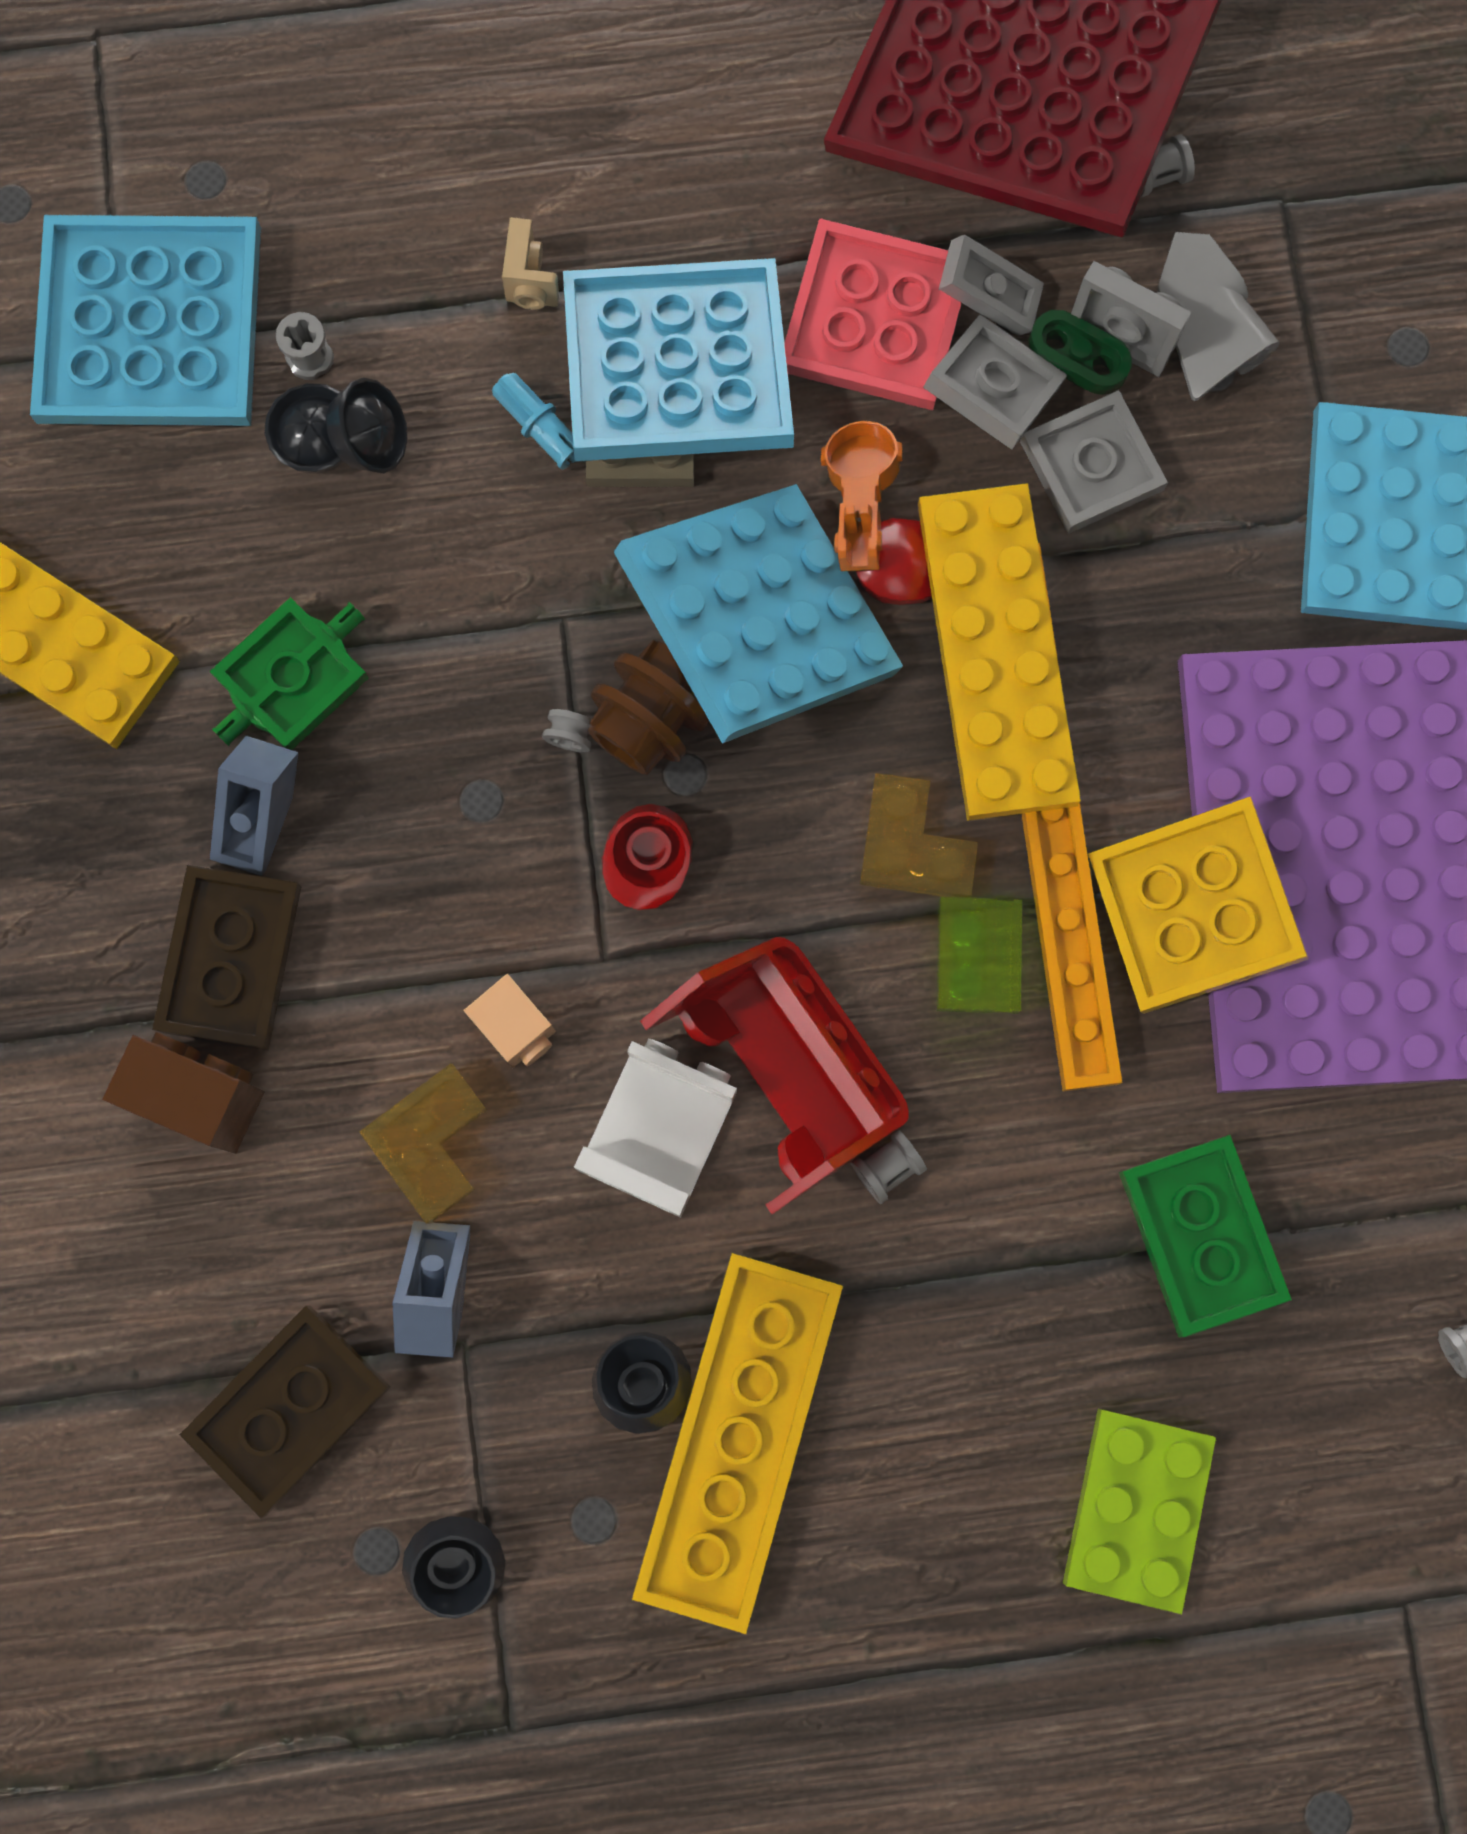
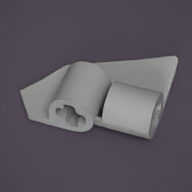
[1157,232,1280,401]

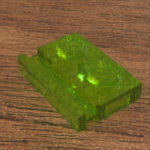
[937,897,1022,1014]

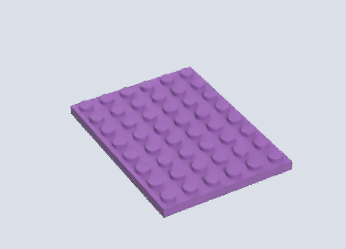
[1178,640,1467,1093]

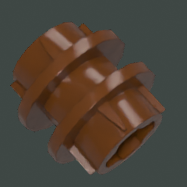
[588,640,709,775]

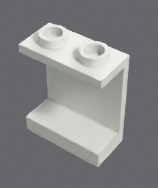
[574,1038,737,1218]

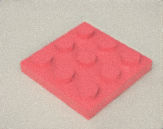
[784,218,962,411]

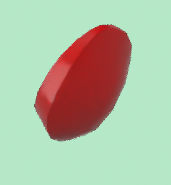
[856,518,932,605]
[602,804,693,910]

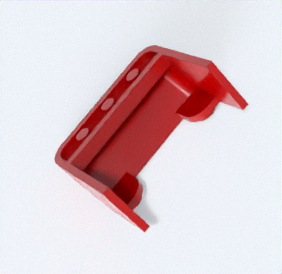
[640,937,909,1214]

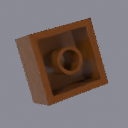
[102,1032,265,1154]

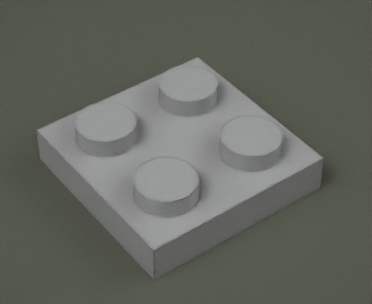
[1071,261,1191,377]
[923,314,1067,450]
[1020,390,1168,534]

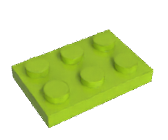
[1063,1409,1216,1615]

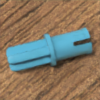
[492,373,575,470]

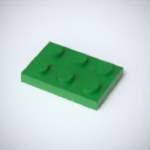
[1119,1135,1292,1338]

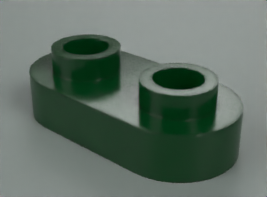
[1029,310,1132,395]

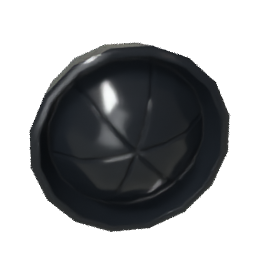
[326,377,408,474]
[264,383,343,474]
[592,1332,692,1434]
[402,1516,506,1619]

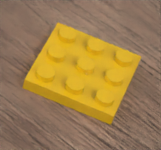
[1088,797,1309,1014]

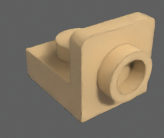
[502,217,559,310]

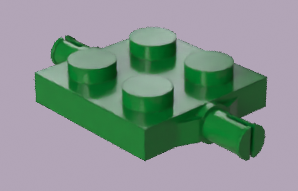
[209,597,369,750]

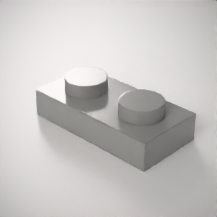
[939,234,1044,336]

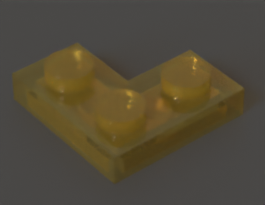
[859,773,978,900]
[359,1063,487,1225]

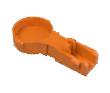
[821,421,903,571]

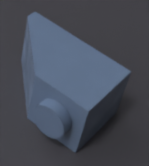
[210,736,298,876]
[393,1221,470,1358]

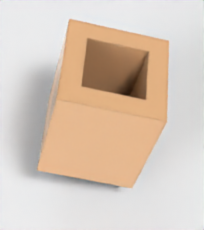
[463,973,556,1068]

